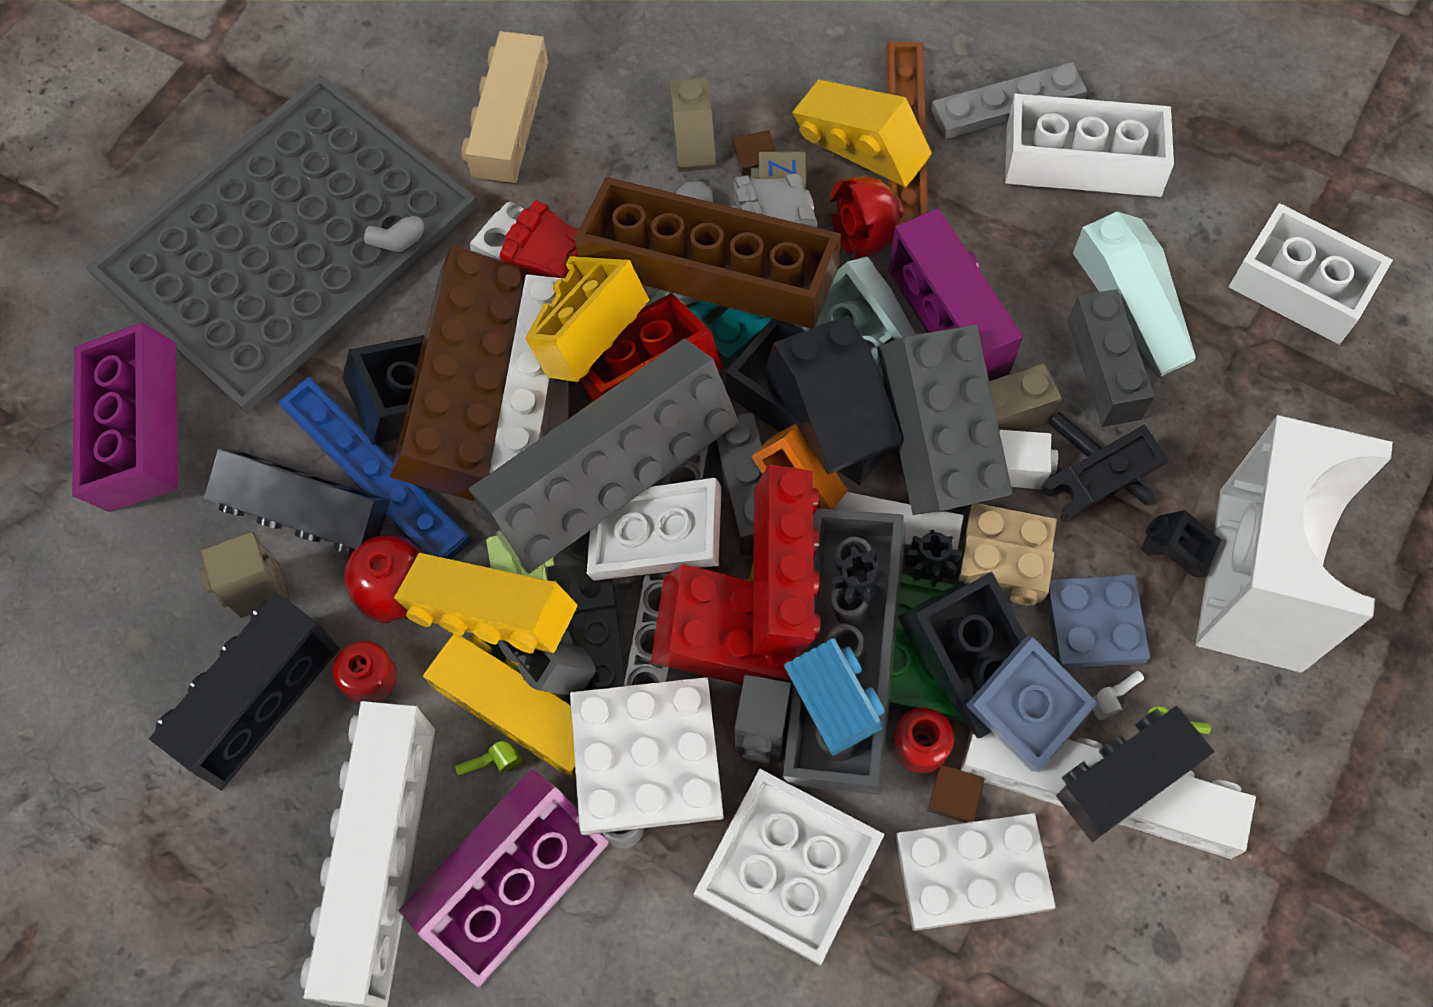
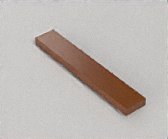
[885,42,928,224]

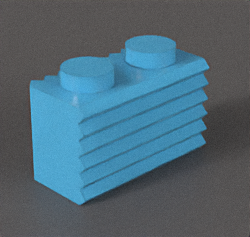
[784,639,885,756]

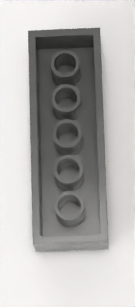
[468,338,739,574]
[783,508,906,795]

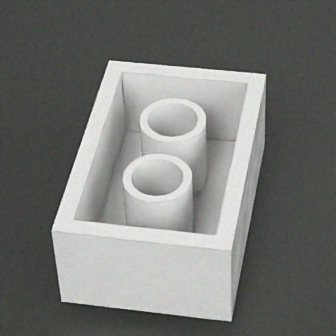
[1229,203,1393,345]

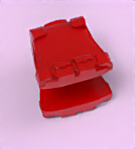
[499,200,579,279]

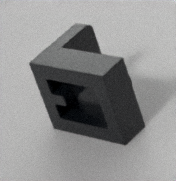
[1141,510,1222,577]

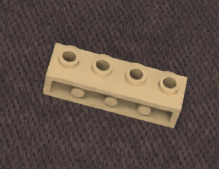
[462,31,548,183]

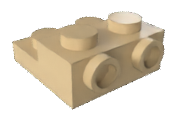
[956,503,1057,606]

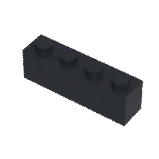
[204,449,390,554]

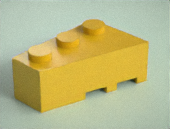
[792,79,932,187]
[525,256,649,382]

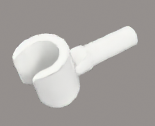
[1093,671,1144,721]

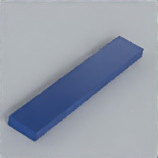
[278,376,472,559]

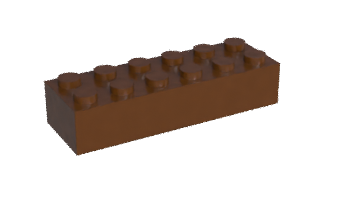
[575,177,841,329]
[390,244,530,501]

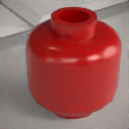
[332,641,398,704]
[891,707,954,773]

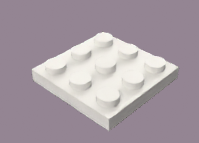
[570,677,723,835]
[694,769,885,966]

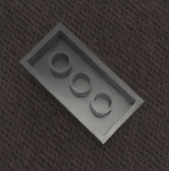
[877,324,1013,515]

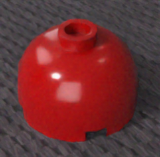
[830,176,903,259]
[344,534,425,623]

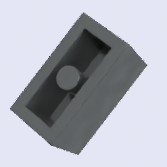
[735,675,791,763]

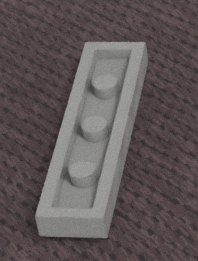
[931,62,1087,140]

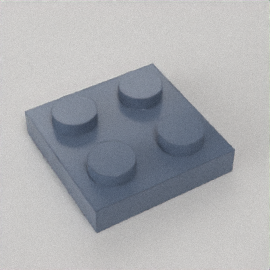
[1046,575,1150,669]
[966,637,1098,772]

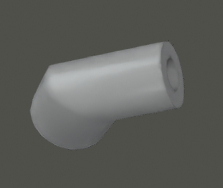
[364,216,425,252]

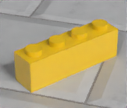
[394,553,578,653]
[423,634,576,782]

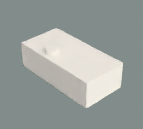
[1005,94,1174,197]

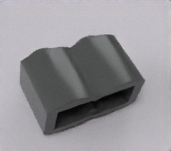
[498,628,596,695]

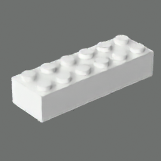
[301,701,435,1007]

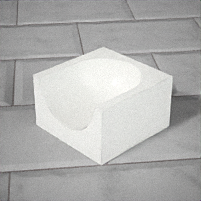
[1195,415,1393,673]

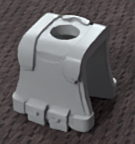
[730,174,817,228]

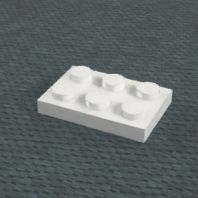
[587,478,721,581]
[895,813,1056,931]

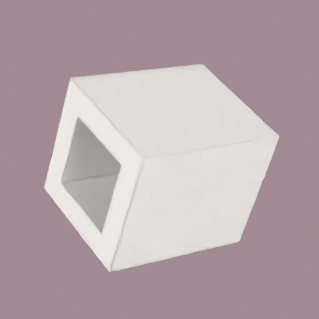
[999,430,1058,489]

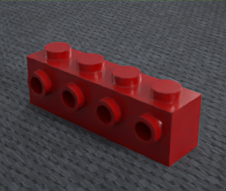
[753,464,820,659]

